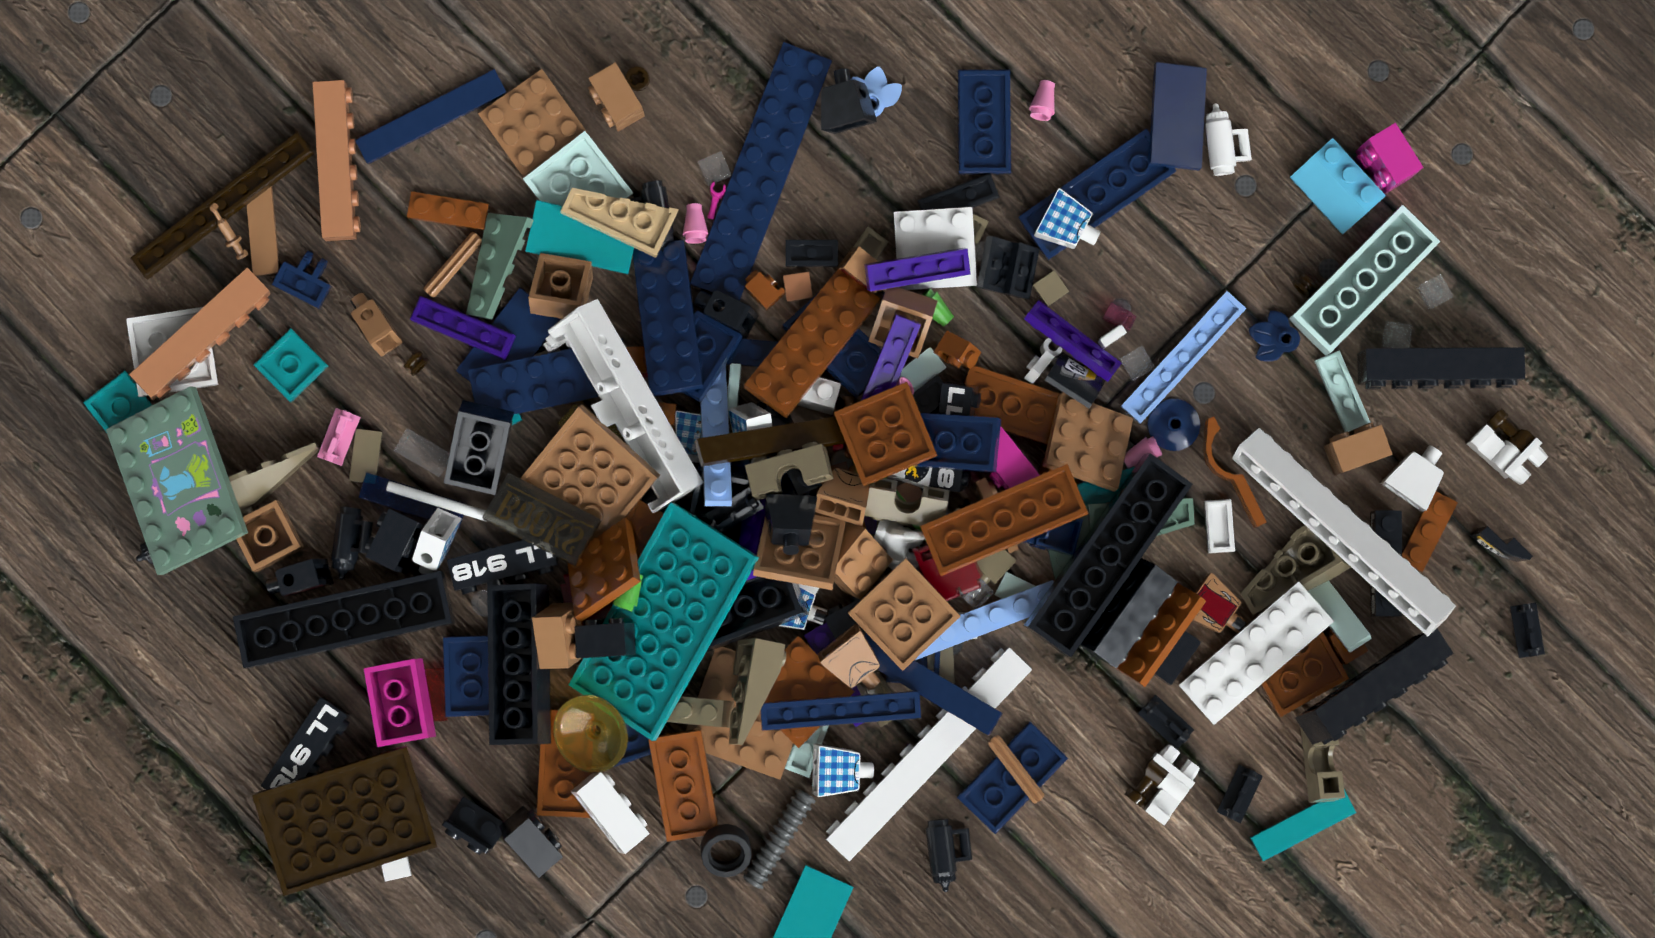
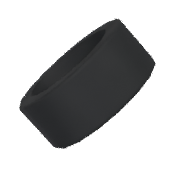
[700,824,752,877]

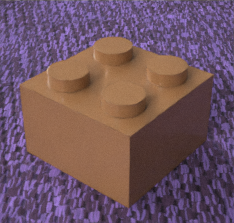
[587,62,645,132]
[528,253,593,319]
[868,287,938,358]
[1324,422,1393,476]
[236,500,304,572]
[834,521,893,600]
[532,602,586,669]

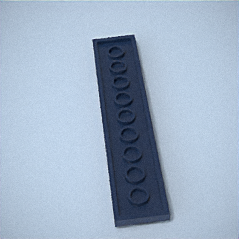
[690,42,832,301]

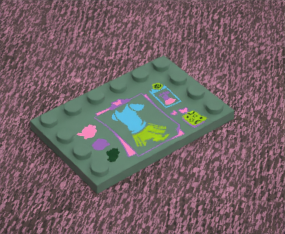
[106,386,248,575]

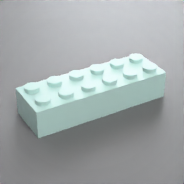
[1289,205,1440,356]

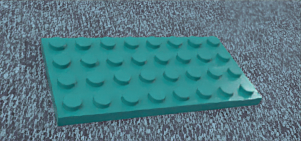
[568,502,759,741]

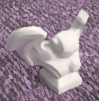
[874,519,926,570]

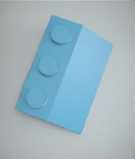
[1290,138,1386,235]

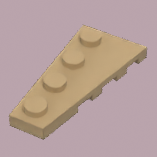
[561,188,679,258]

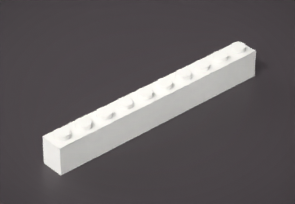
[1232,428,1456,636]
[826,648,1032,861]

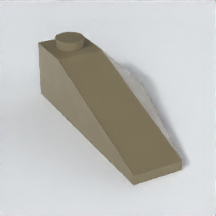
[229,442,320,517]
[1241,525,1351,616]
[729,638,786,745]

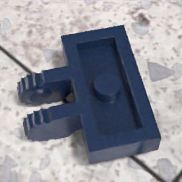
[272,251,332,309]

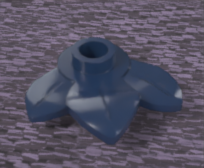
[1249,311,1300,362]

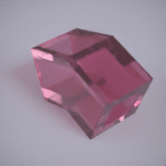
[1103,303,1136,331]

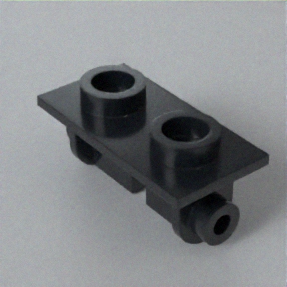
[705,487,764,534]
[1510,602,1545,658]
[1138,694,1194,749]
[1217,765,1263,824]

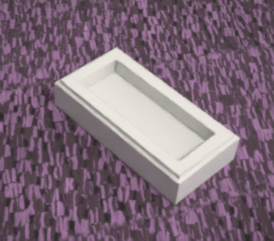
[1204,499,1235,553]

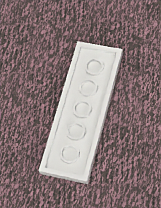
[1179,581,1334,725]

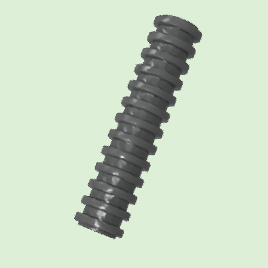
[743,789,816,889]

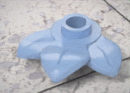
[851,67,902,117]

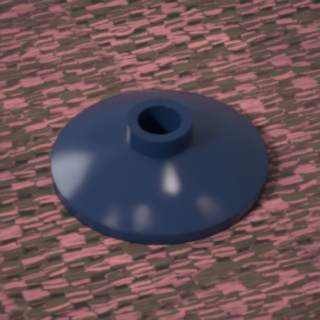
[1148,399,1200,451]

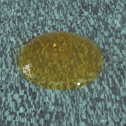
[553,695,628,773]

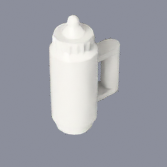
[1205,103,1252,176]

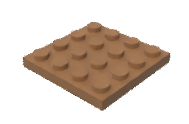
[519,405,660,543]
[686,647,793,780]

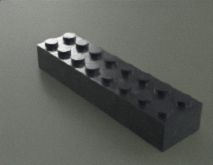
[1023,453,1193,657]
[233,571,455,669]

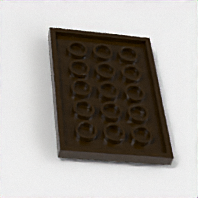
[252,745,437,896]

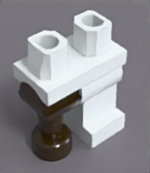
[1466,408,1548,485]
[1124,744,1200,825]

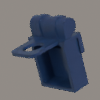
[1023,518,1083,556]

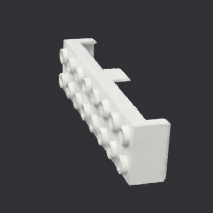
[548,299,704,513]

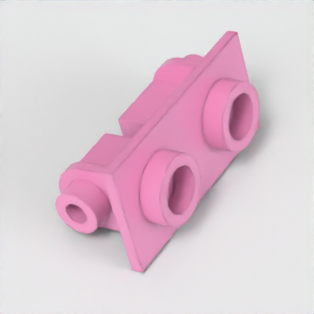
[317,408,361,466]

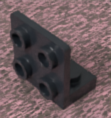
[442,796,504,855]

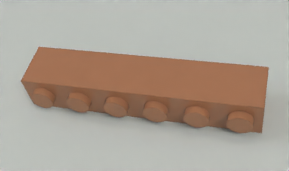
[313,80,361,241]
[129,268,270,401]

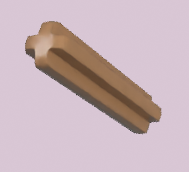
[424,232,482,298]
[988,735,1044,803]

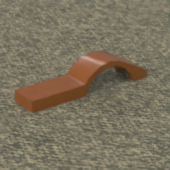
[1203,416,1266,528]

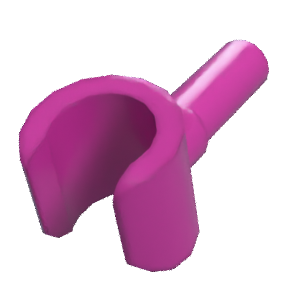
[708,181,726,220]

